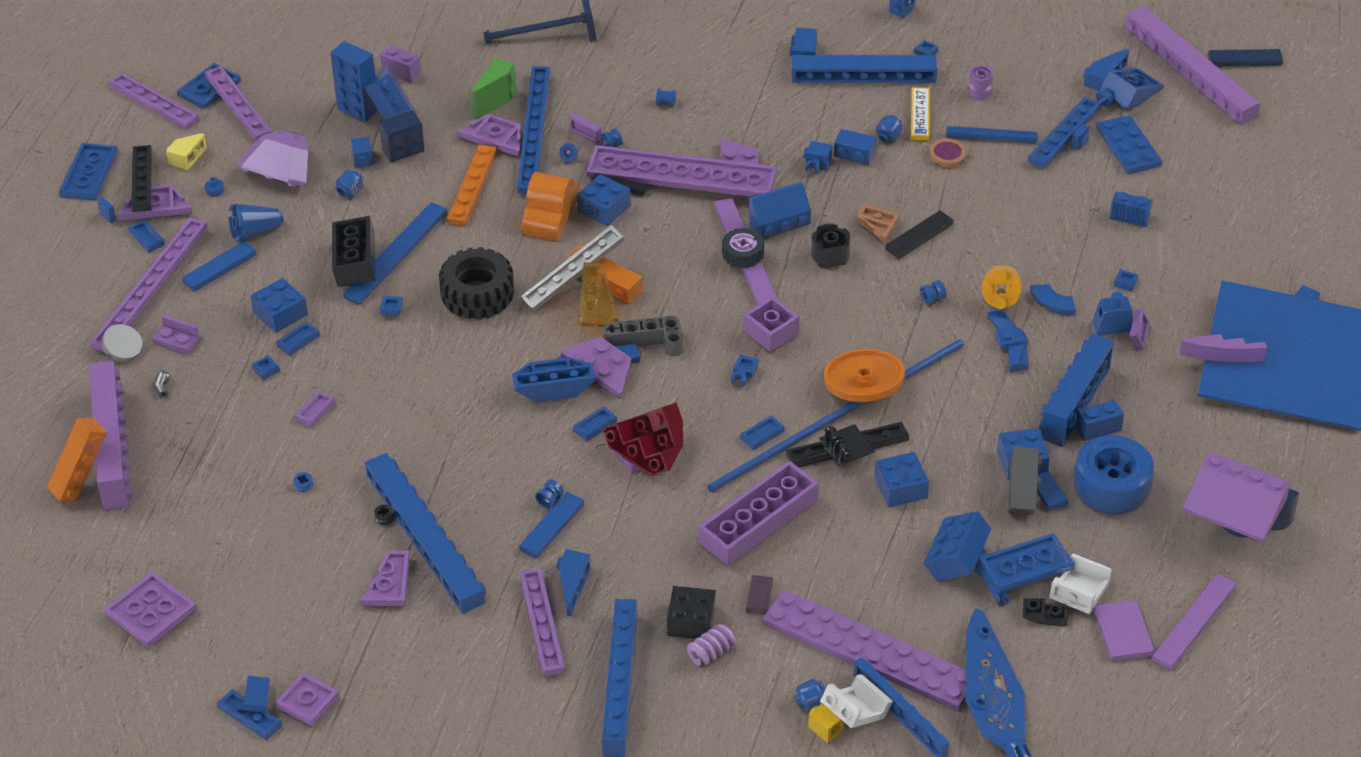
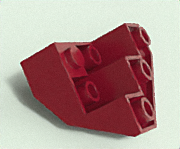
[602,402,683,476]

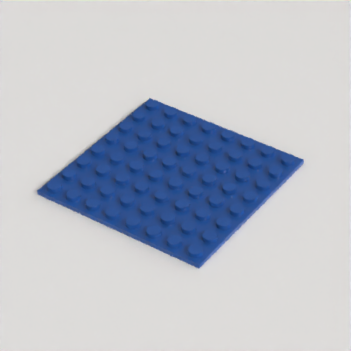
[1197,280,1361,431]

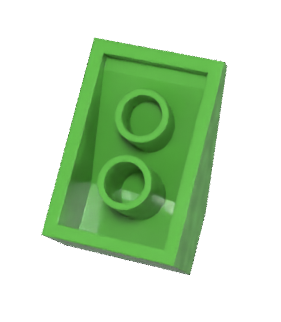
[471,58,518,120]

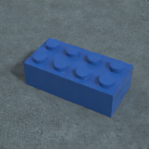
[330,41,379,122]

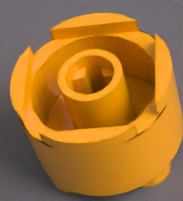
[981,265,1022,309]

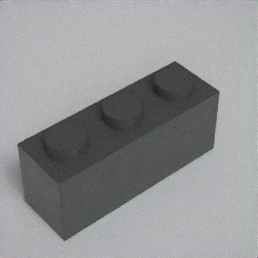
[1008,447,1042,515]

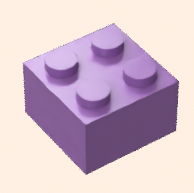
[743,296,800,352]

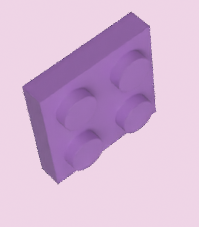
[276,672,339,726]

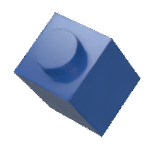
[351,137,373,168]

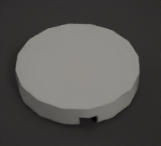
[102,324,142,362]

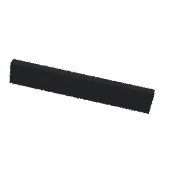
[131,145,152,212]
[786,421,909,468]

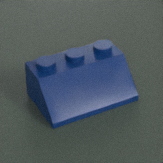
[363,66,417,120]
[749,182,811,238]

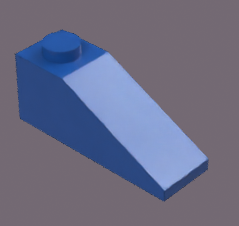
[1083,48,1130,91]
[557,549,591,616]

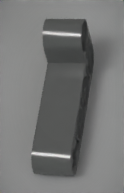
[603,316,683,356]

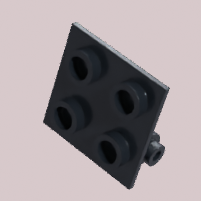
[819,424,875,466]

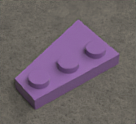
[361,551,410,606]

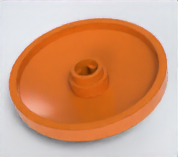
[824,349,905,402]

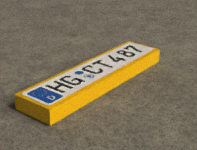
[911,87,930,141]

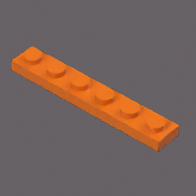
[447,145,497,227]

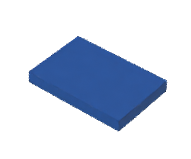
[177,63,241,109]

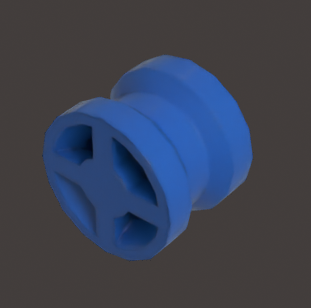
[601,128,623,147]

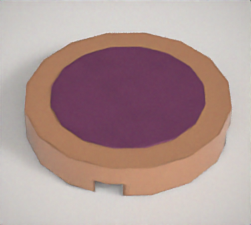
[929,139,966,168]

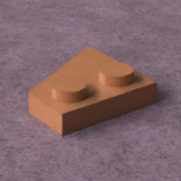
[857,204,899,243]

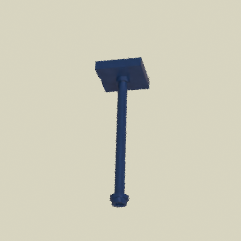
[483,0,597,43]

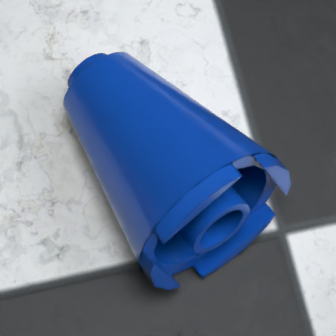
[228,204,284,242]

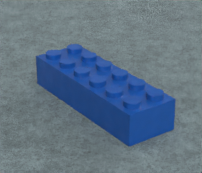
[1039,333,1114,447]

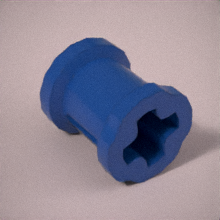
[656,88,676,106]

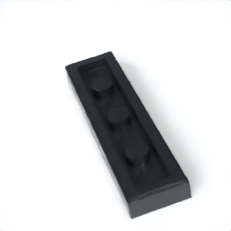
[885,210,954,259]

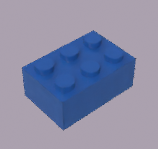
[923,511,991,581]

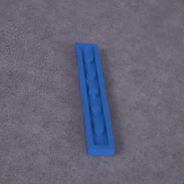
[1028,97,1101,169]
[853,657,949,757]

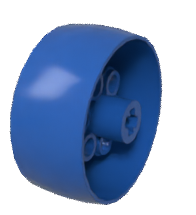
[1073,435,1154,514]

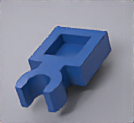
[731,354,759,387]

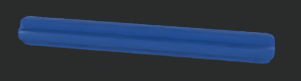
[946,126,1038,143]

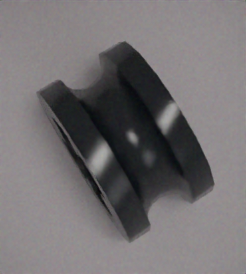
[374,504,394,525]

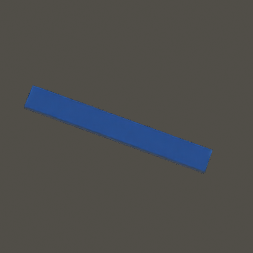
[343,202,447,305]

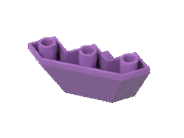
[237,129,308,188]

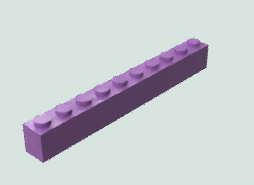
[1125,6,1260,125]

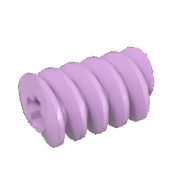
[687,624,737,666]

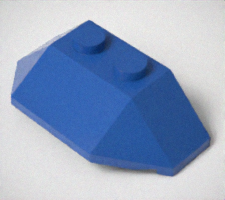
[512,357,596,402]

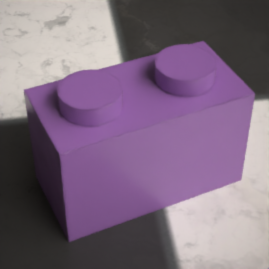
[380,45,421,83]

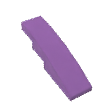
[1179,334,1267,362]

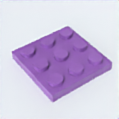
[104,571,197,648]

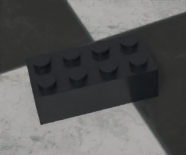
[332,216,376,287]

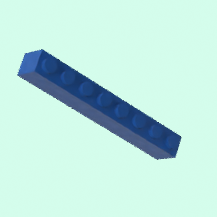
[791,55,937,83]
[602,599,637,757]

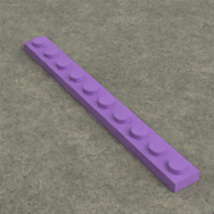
[90,217,207,352]

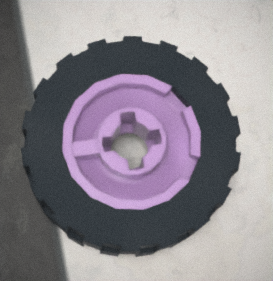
[722,228,764,268]

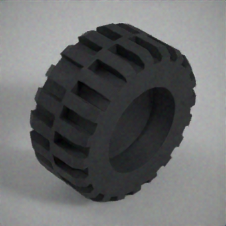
[439,247,514,319]

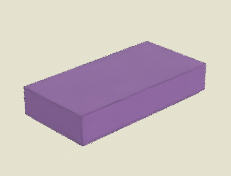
[569,112,601,145]
[1129,308,1150,351]
[294,391,336,428]

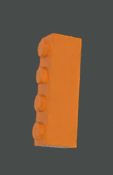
[567,246,643,304]
[47,418,107,501]

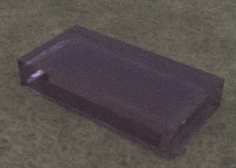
[746,575,774,615]

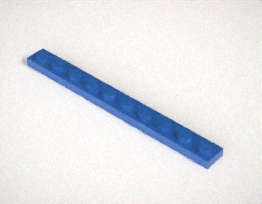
[517,66,550,193]

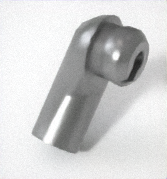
[153,370,171,398]

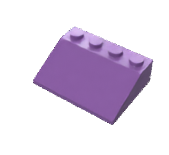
[1183,452,1291,542]

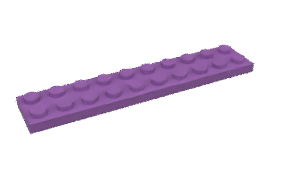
[586,145,777,197]
[762,589,966,711]

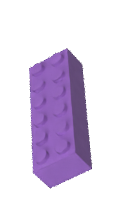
[698,461,819,566]

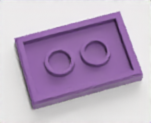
[1094,600,1154,661]

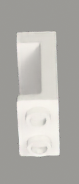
[1049,554,1112,614]
[820,674,893,728]

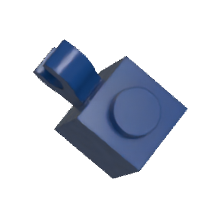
[803,141,833,173]

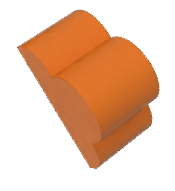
[521,172,581,242]

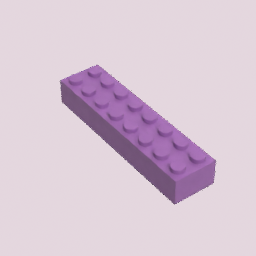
[89,361,132,511]

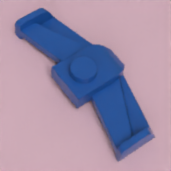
[986,309,1029,372]

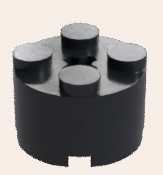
[811,223,850,268]

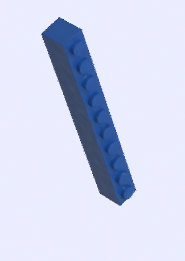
[364,452,486,614]

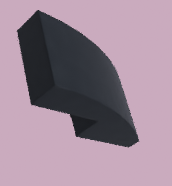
[1023,598,1068,626]

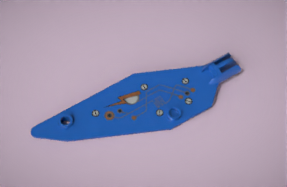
[965,609,1032,757]

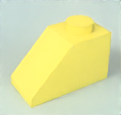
[166,133,207,171]

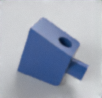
[1092,291,1133,335]

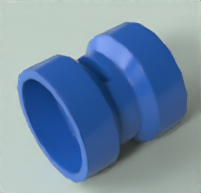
[920,280,947,305]
[535,479,564,509]

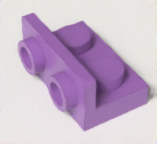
[153,315,200,355]

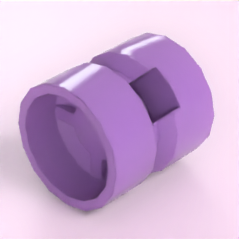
[968,65,993,100]

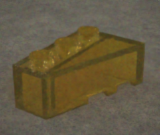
[579,262,619,327]

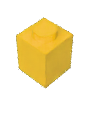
[808,703,844,743]

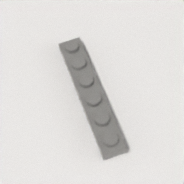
[521,225,625,312]

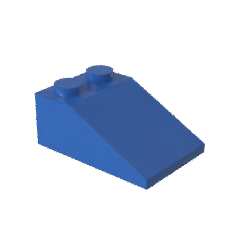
[1100,67,1164,109]

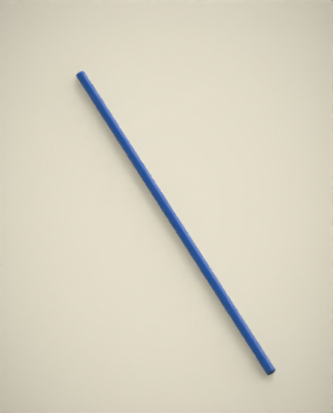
[707,339,964,492]

